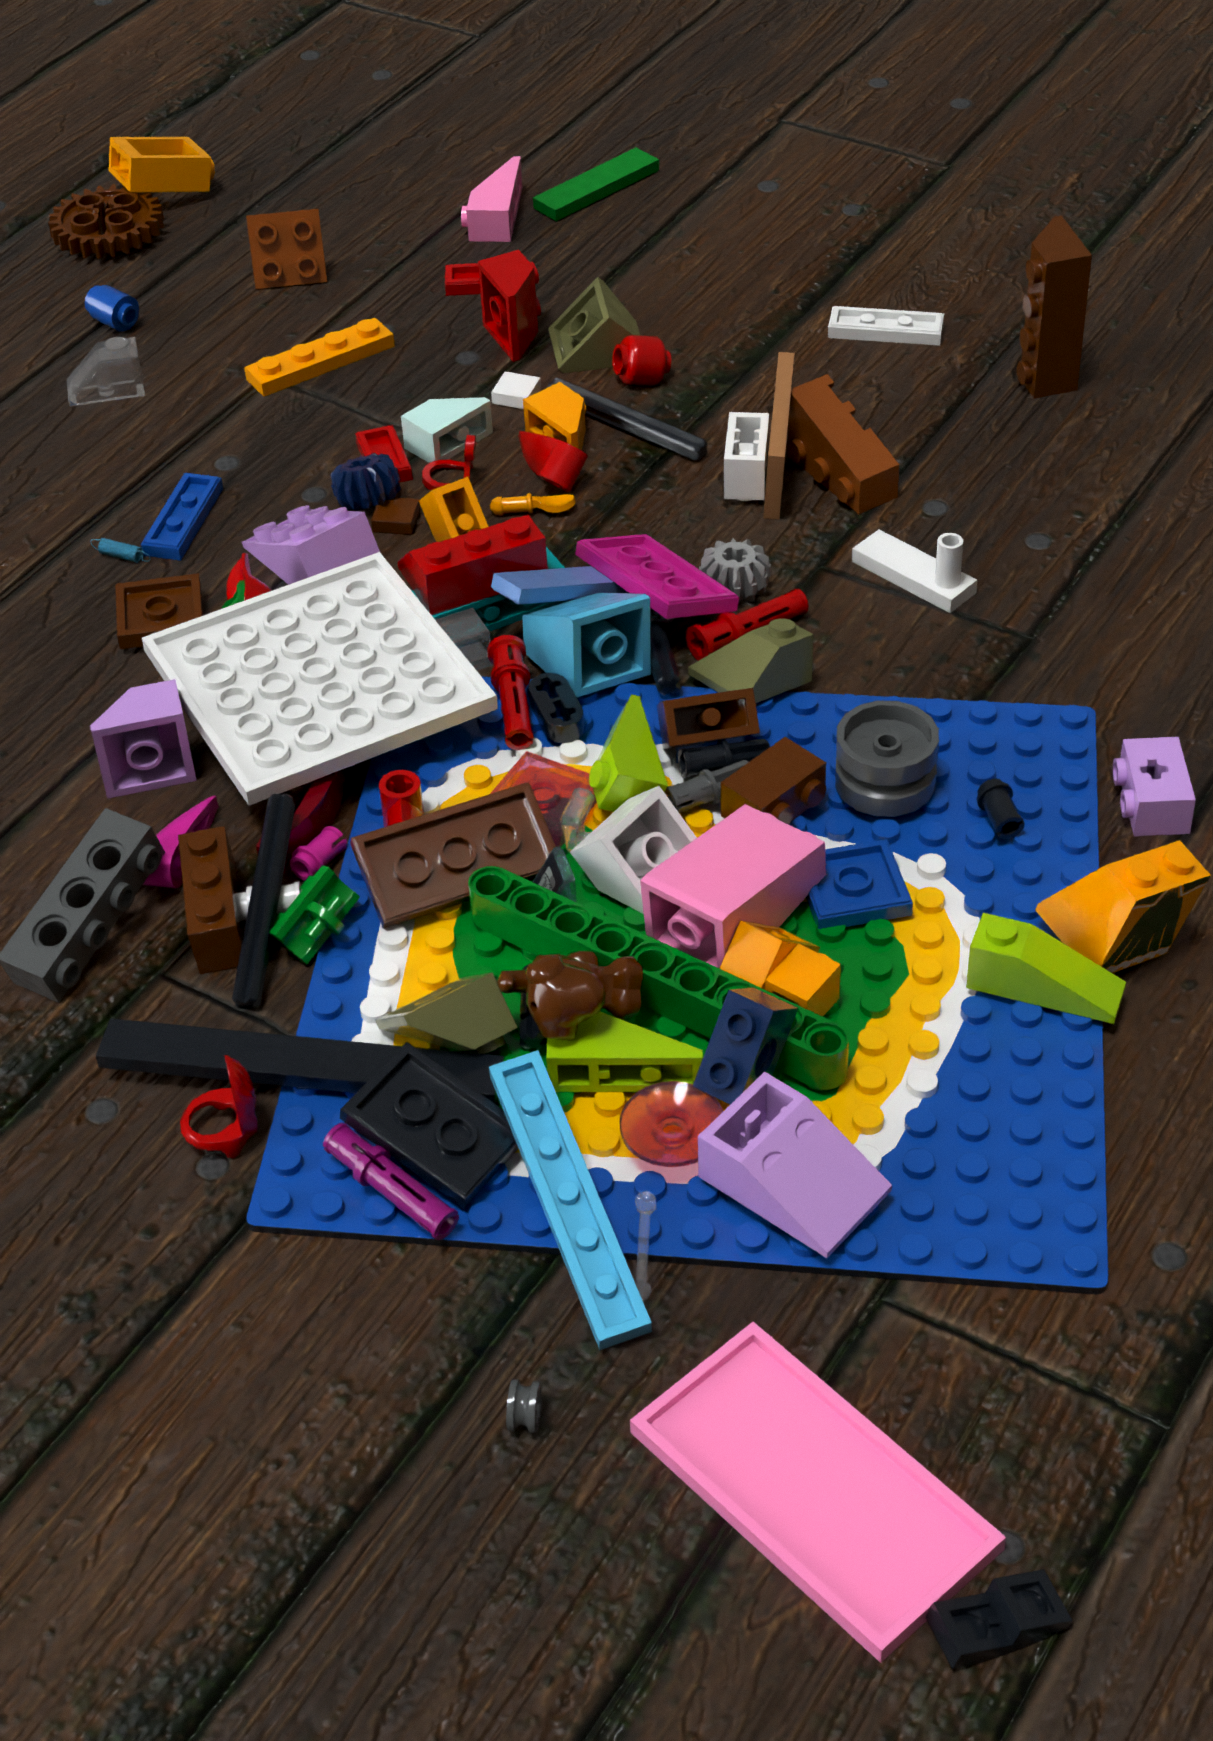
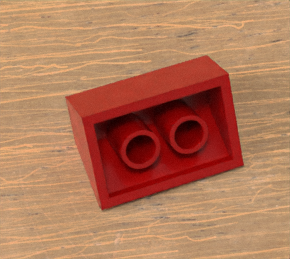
[398,515,548,615]

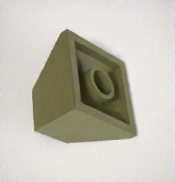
[548,277,640,373]
[688,618,814,703]
[375,972,518,1054]

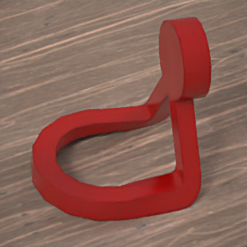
[422,435,476,490]

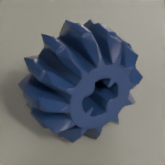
[330,453,401,511]

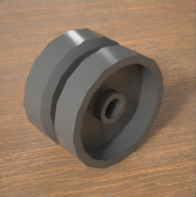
[835,700,939,817]

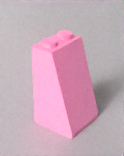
[640,804,826,968]

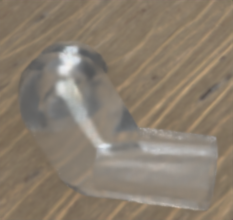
[560,788,595,855]

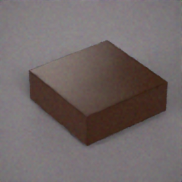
[371,497,420,534]

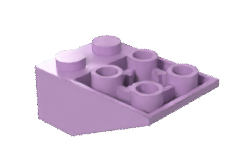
[242,505,380,585]
[698,1072,892,1258]

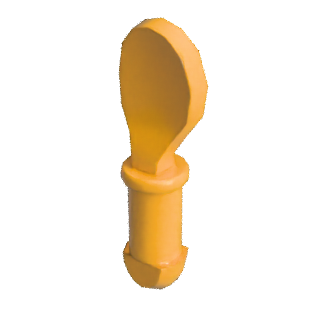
[489,493,576,516]

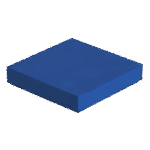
[806,839,913,929]

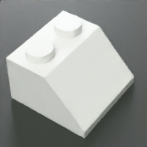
[570,786,697,914]

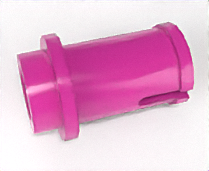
[290,826,347,880]

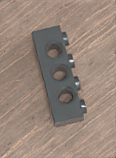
[0,808,165,1003]

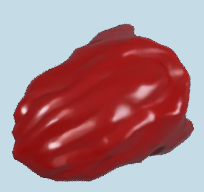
[180,1055,258,1159]

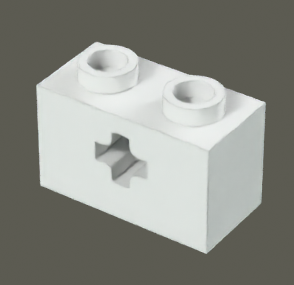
[724,412,769,501]

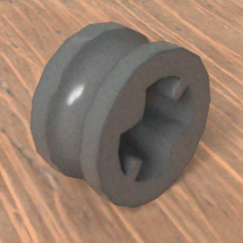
[506,1379,542,1433]

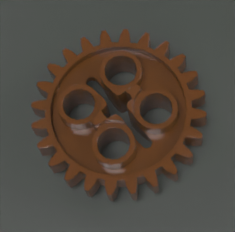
[48,184,164,259]

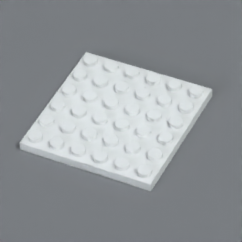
[142,552,498,806]

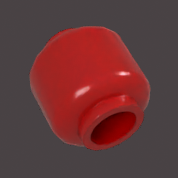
[612,335,671,386]

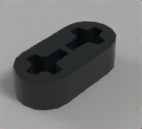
[529,673,584,743]

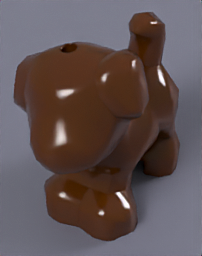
[496,951,643,1041]

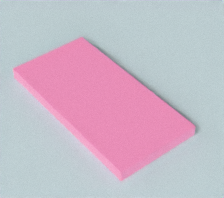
[630,1322,1006,1663]

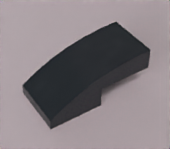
[926,1569,1073,1669]

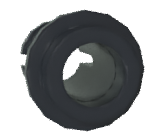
[976,779,1025,839]

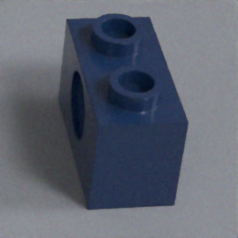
[693,988,798,1104]

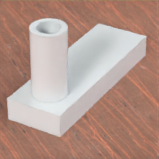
[852,529,977,613]

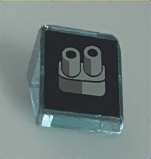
[533,846,577,902]

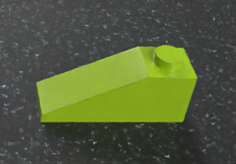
[589,694,668,812]
[966,913,1126,1024]
[546,1012,703,1092]

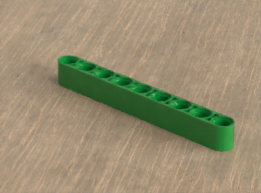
[468,866,849,1090]

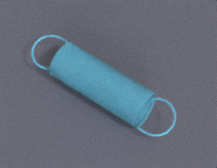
[90,538,151,563]

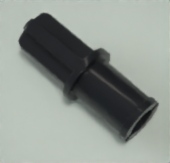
[678,739,770,778]

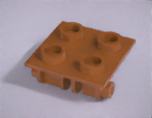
[246,209,327,289]

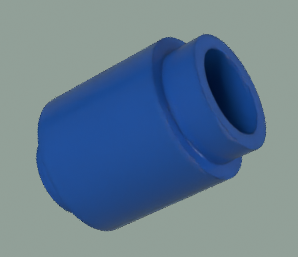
[85,285,139,332]

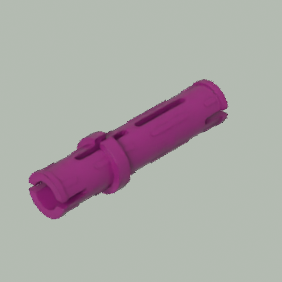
[323,1122,459,1240]

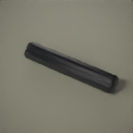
[650,615,681,695]

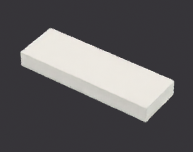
[828,306,944,346]

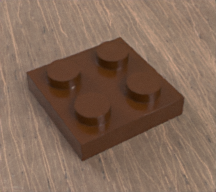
[115,573,203,649]

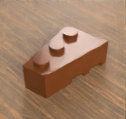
[786,374,899,514]

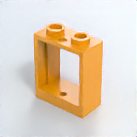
[109,137,215,192]

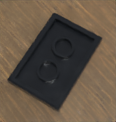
[340,1042,519,1209]

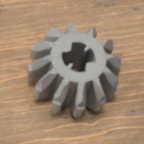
[699,538,771,603]

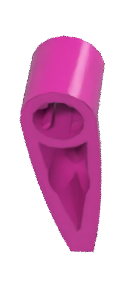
[143,796,218,888]

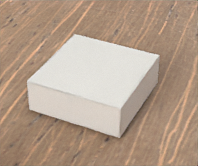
[491,371,541,409]

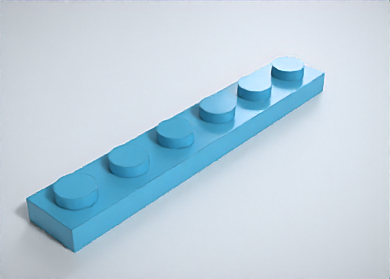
[489,1050,652,1350]

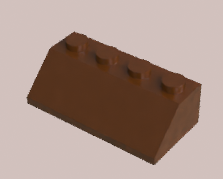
[1017,215,1092,399]

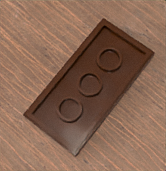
[350,782,563,929]

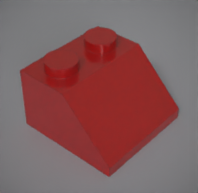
[478,249,541,362]

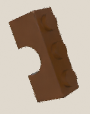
[178,826,244,974]

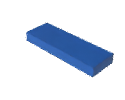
[141,473,223,561]

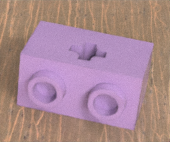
[1113,737,1196,836]

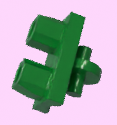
[269,865,360,964]

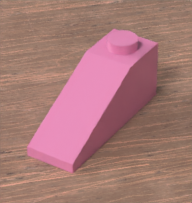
[461,156,523,242]

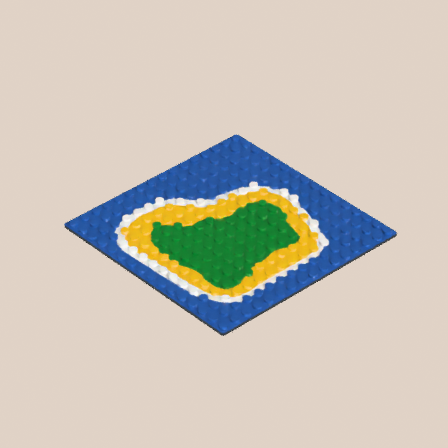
[246,676,1108,1295]

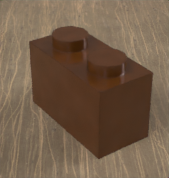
[721,737,826,825]

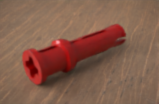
[686,588,809,661]
[487,635,534,750]

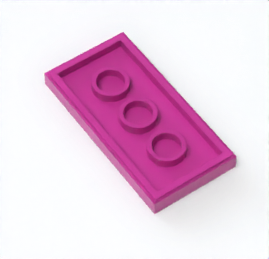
[575,534,739,619]

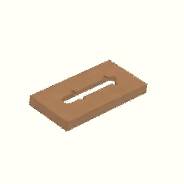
[763,352,794,520]

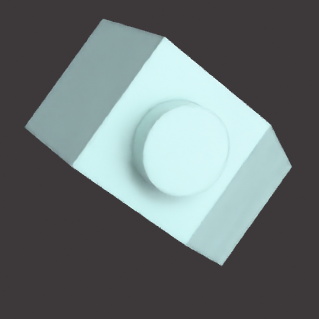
[401,397,493,463]

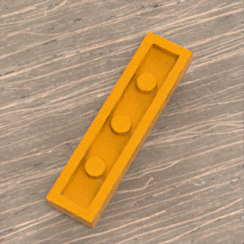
[244,318,395,397]

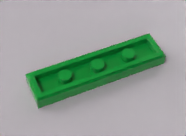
[533,147,659,221]

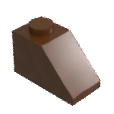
[656,688,760,750]

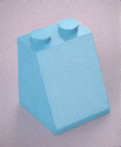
[522,593,651,697]

